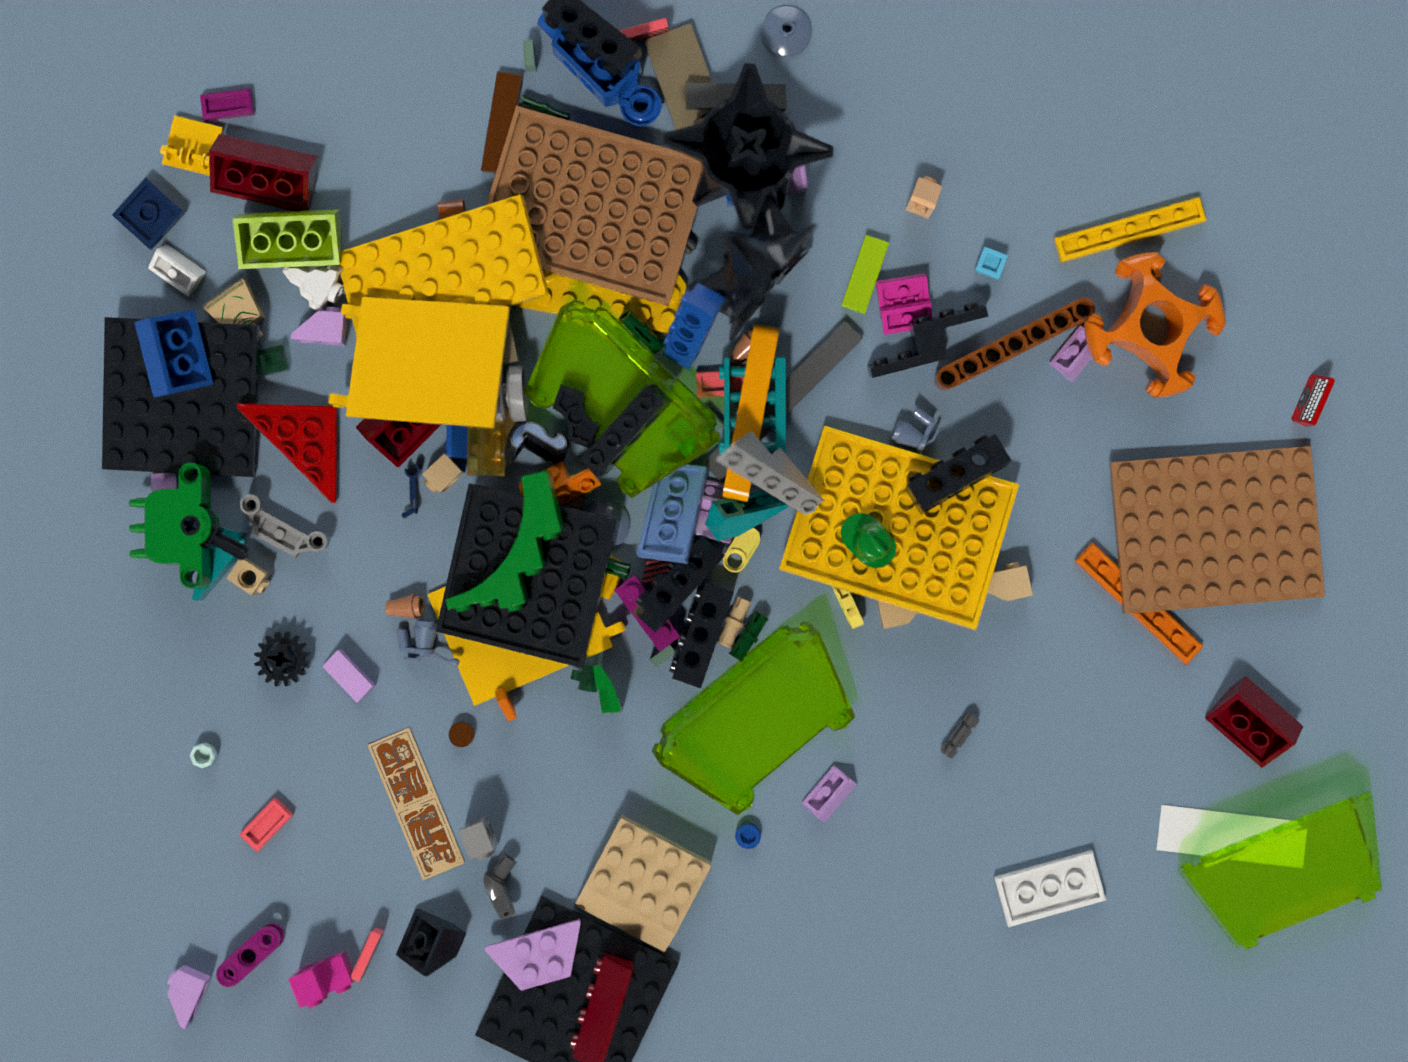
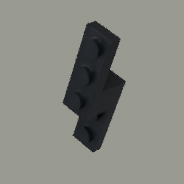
[867,302,989,378]

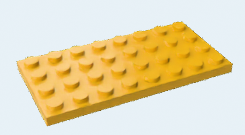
[338,194,549,336]

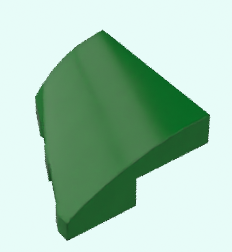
[593,665,623,713]

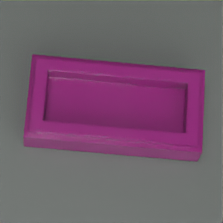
[200,88,255,121]

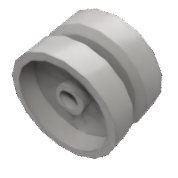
[495,366,528,423]

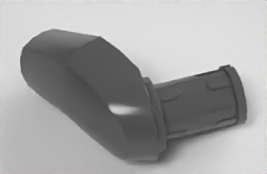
[483,853,517,919]

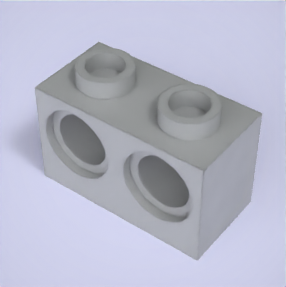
[458,816,499,861]

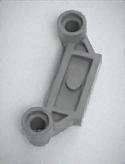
[240,494,329,558]

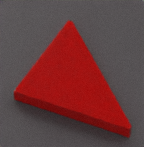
[237,403,337,503]

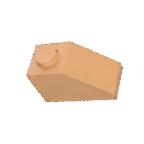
[905,176,942,219]

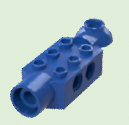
[537,13,662,126]

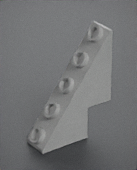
[716,431,824,515]

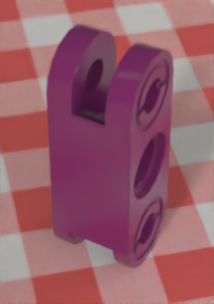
[216,923,285,987]

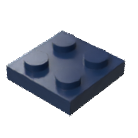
[112,178,185,250]

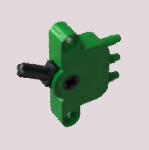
[129,463,249,589]

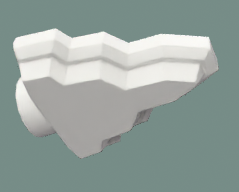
[283,265,344,311]

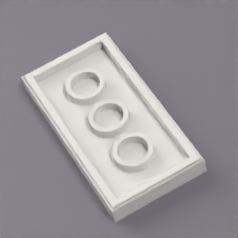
[994,850,1106,927]

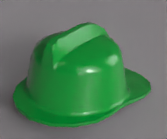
[840,513,896,568]

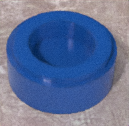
[735,822,761,849]

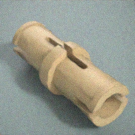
[717,596,751,649]

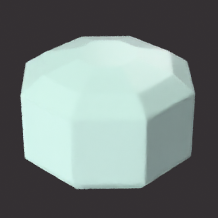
[190,742,218,768]

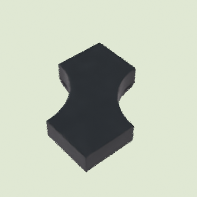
[553,384,601,448]

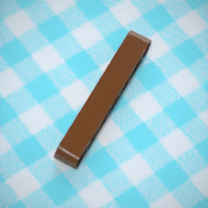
[934,297,1095,391]

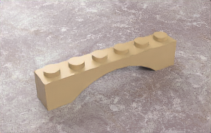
[875,562,1033,629]

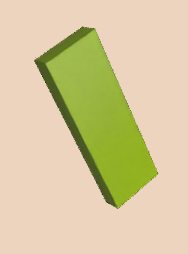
[841,235,889,315]

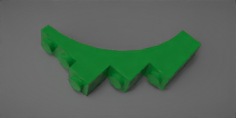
[446,470,565,612]

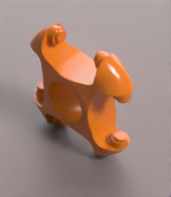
[1084,252,1226,398]

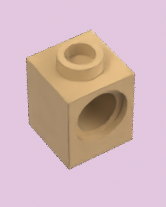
[422,453,464,494]
[226,558,271,596]

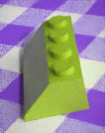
[233,209,342,269]

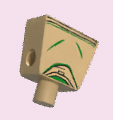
[203,279,265,340]

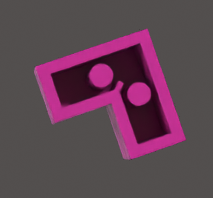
[288,950,355,1009]

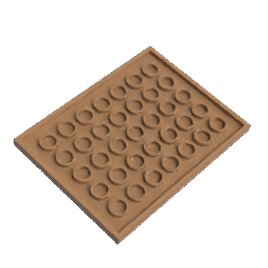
[486,106,702,307]
[1109,446,1325,614]

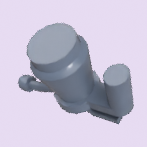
[890,406,940,455]
[397,620,460,666]

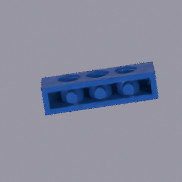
[663,283,725,370]

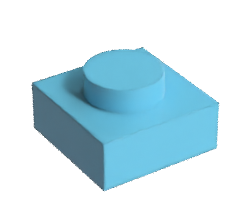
[974,247,1008,280]

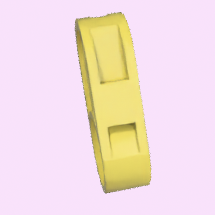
[723,528,760,573]
[832,587,864,630]

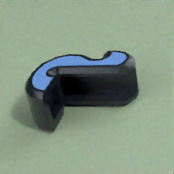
[504,421,569,465]

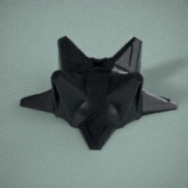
[663,63,833,229]
[688,199,817,341]

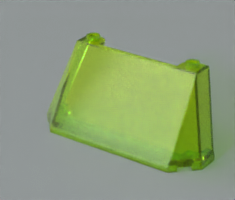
[524,300,721,498]
[652,621,856,815]
[1177,791,1382,950]

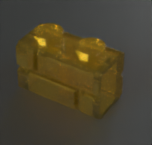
[467,424,507,477]

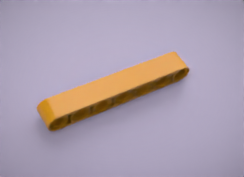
[722,323,780,502]

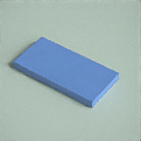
[637,461,709,564]

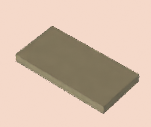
[644,23,713,130]

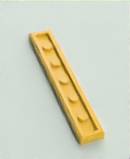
[1053,197,1207,263]

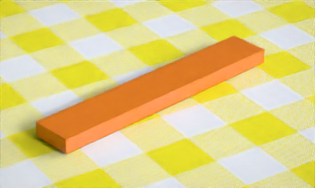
[1074,543,1204,665]

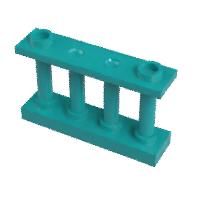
[719,358,786,455]

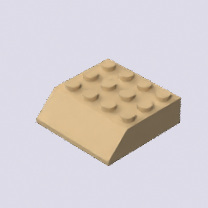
[575,815,711,952]

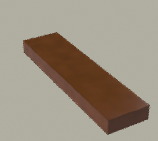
[481,71,523,174]

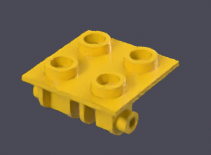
[160,115,223,176]

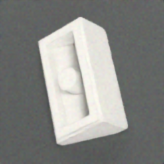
[148,244,206,297]

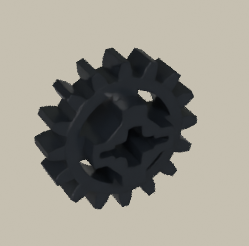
[254,632,311,686]

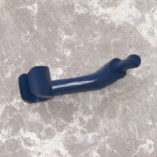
[401,463,421,518]

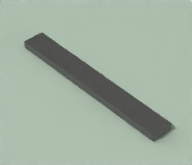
[702,321,863,481]

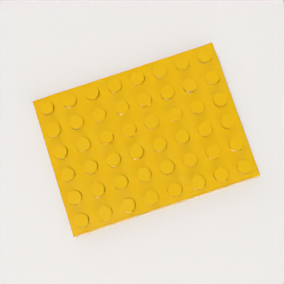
[779,426,1019,630]

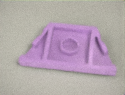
[484,919,581,991]

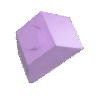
[291,307,348,346]
[167,965,212,1029]

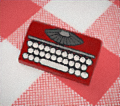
[1291,375,1335,427]

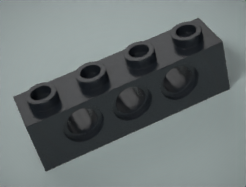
[542,0,642,79]
[580,383,673,477]
[905,434,1011,515]
[633,536,725,633]
[669,582,734,688]

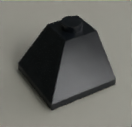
[396,908,466,977]

